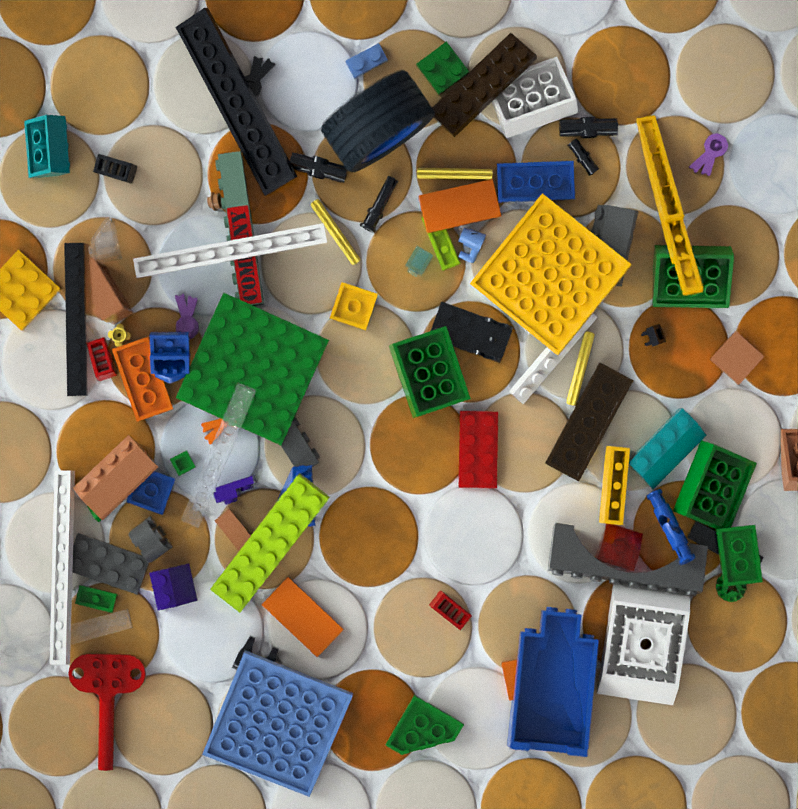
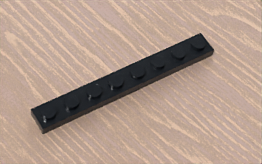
[64,243,88,396]

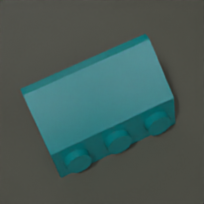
[24,115,70,178]

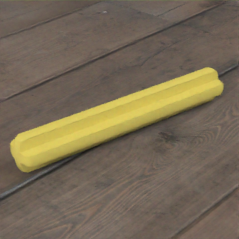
[417,168,493,180]
[311,199,360,265]
[566,331,595,406]

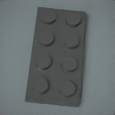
[72,533,149,595]

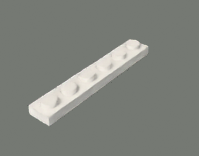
[509,313,598,404]

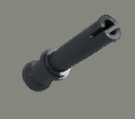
[359,176,398,233]

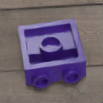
[213,475,257,505]

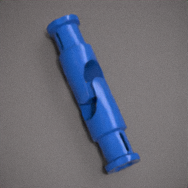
[647,489,696,565]

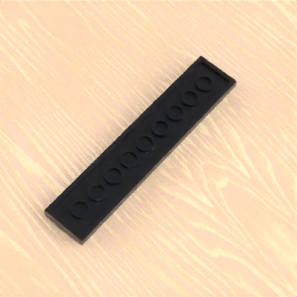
[176,8,298,196]

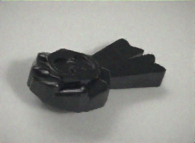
[245,56,276,97]

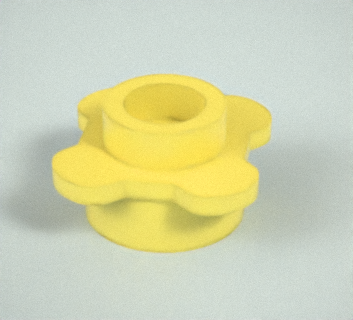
[108,324,131,347]

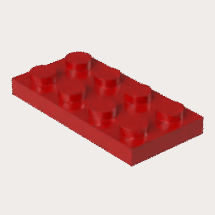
[458,411,498,488]

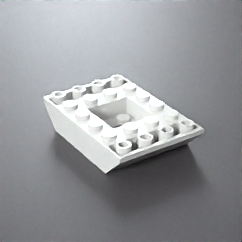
[597,582,690,705]

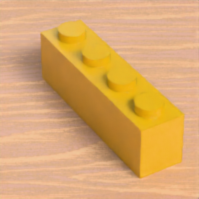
[599,446,630,525]

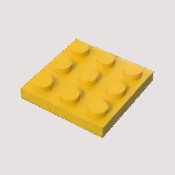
[0,250,61,331]

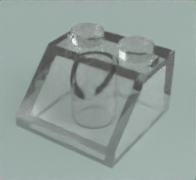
[88,217,122,263]

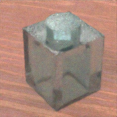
[405,246,434,277]

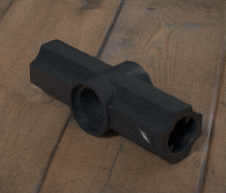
[559,117,618,138]
[290,153,348,183]

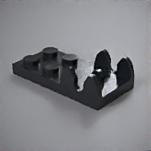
[431,301,513,363]

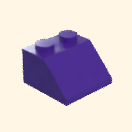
[149,563,198,611]

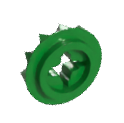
[716,574,747,602]

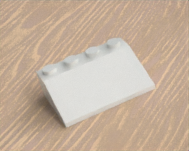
[492,57,578,138]

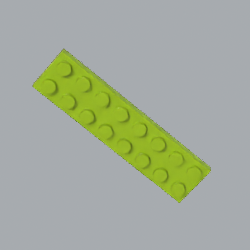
[210,473,330,613]

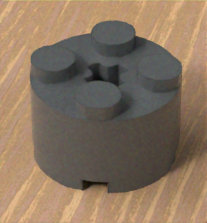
[128,516,173,563]

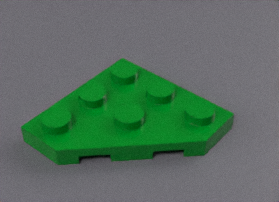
[385,695,464,755]

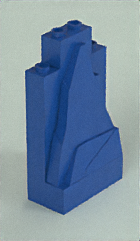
[507,607,599,757]

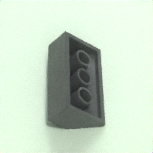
[591,205,638,287]

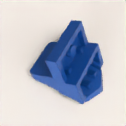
[149,332,191,384]

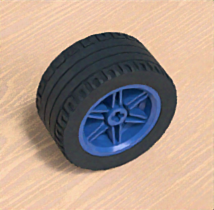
[321,70,434,173]

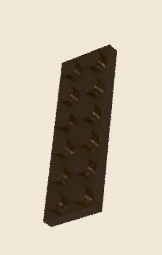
[432,33,537,137]
[545,362,634,482]

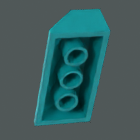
[629,408,707,489]

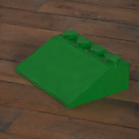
[652,245,734,308]
[389,326,471,418]
[673,440,757,529]

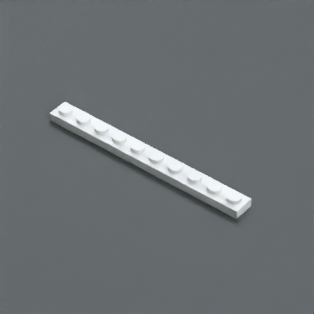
[133,223,327,278]
[50,471,75,665]

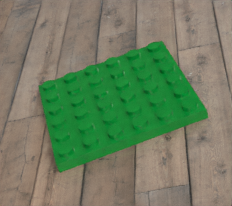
[176,292,329,446]

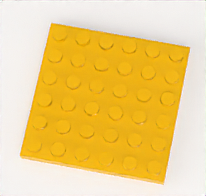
[470,193,632,356]

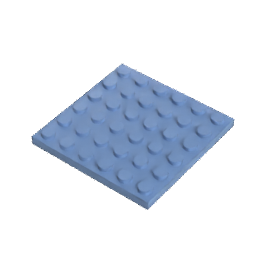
[202,650,353,797]

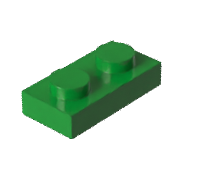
[75,585,118,613]

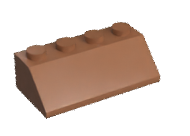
[73,435,158,520]

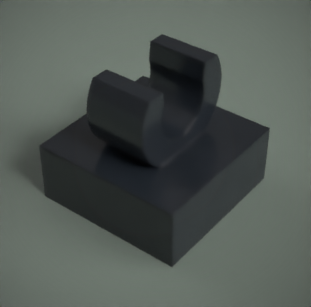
[641,324,666,347]

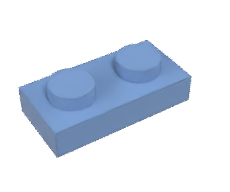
[345,43,388,79]

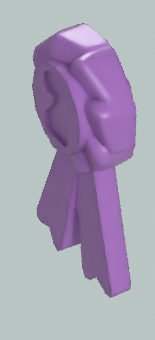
[689,133,728,176]
[175,294,199,339]

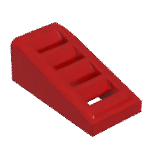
[86,337,117,381]
[429,591,472,631]

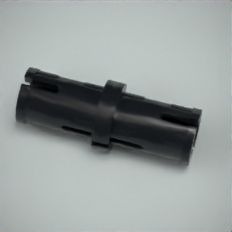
[567,138,599,176]

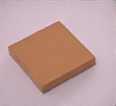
[709,331,764,385]

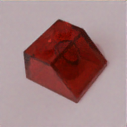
[595,524,643,572]

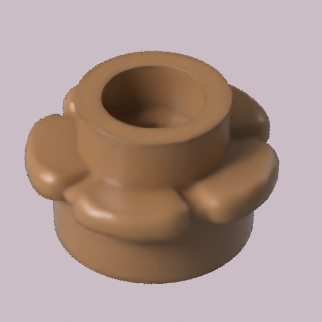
[207,192,222,211]

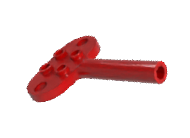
[68,653,146,771]

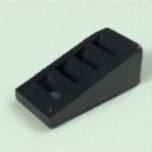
[93,154,137,184]

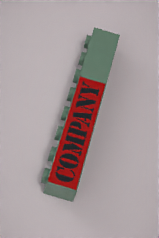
[215,151,264,306]

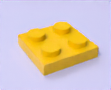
[330,282,378,331]

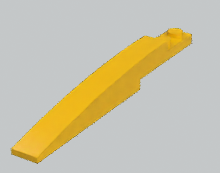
[636,115,703,296]

